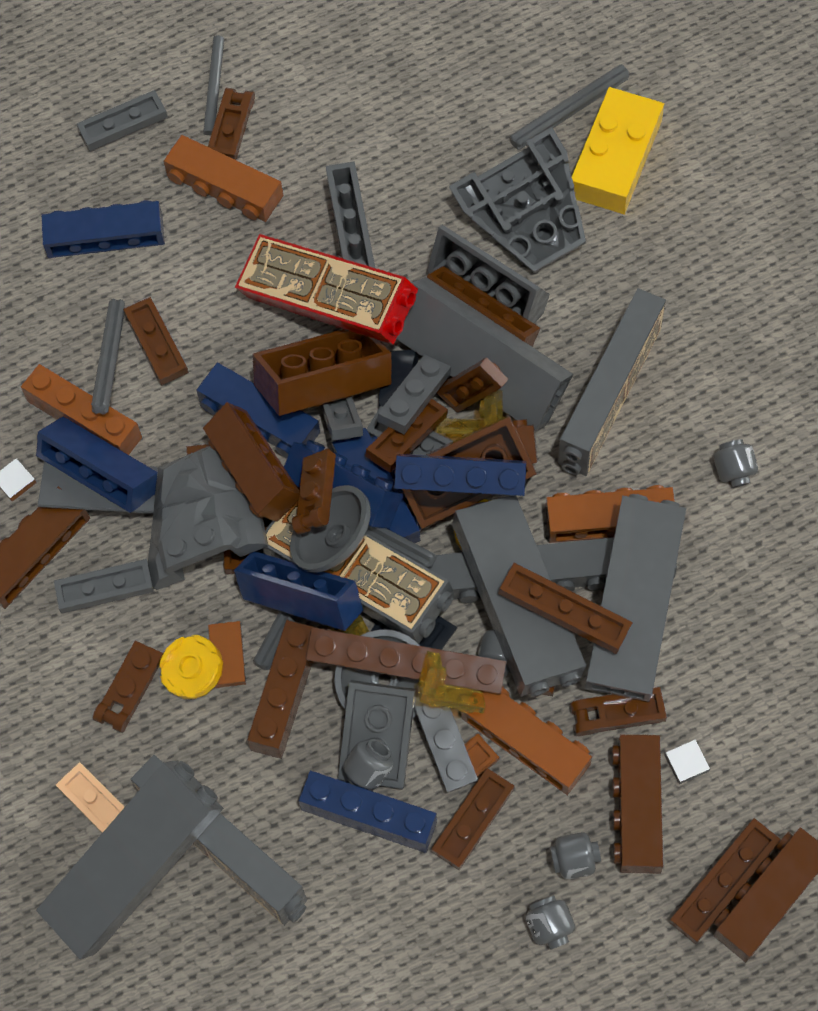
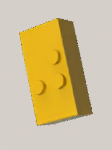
[571,87,664,215]

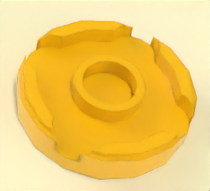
[160,635,223,699]

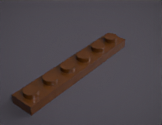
[306,627,506,694]

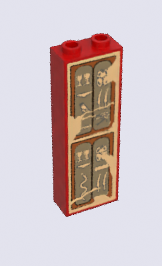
[235,234,418,345]

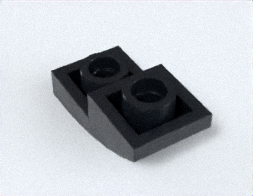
[379,350,419,407]

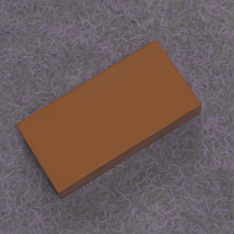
[208,621,246,688]

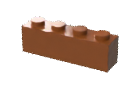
[163,135,284,222]
[21,364,142,455]
[546,485,675,543]
[461,687,592,796]

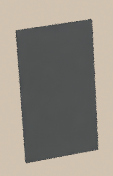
[38,461,158,513]

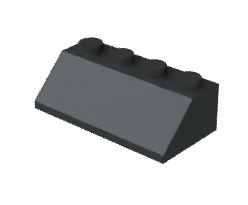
[427,225,550,323]

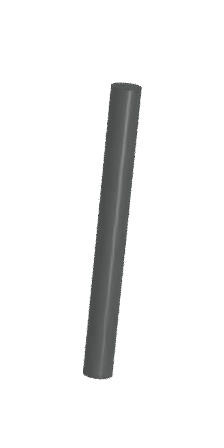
[203,35,225,135]

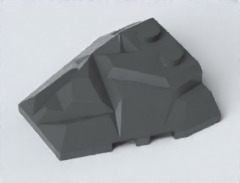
[449,127,586,273]
[148,446,269,590]

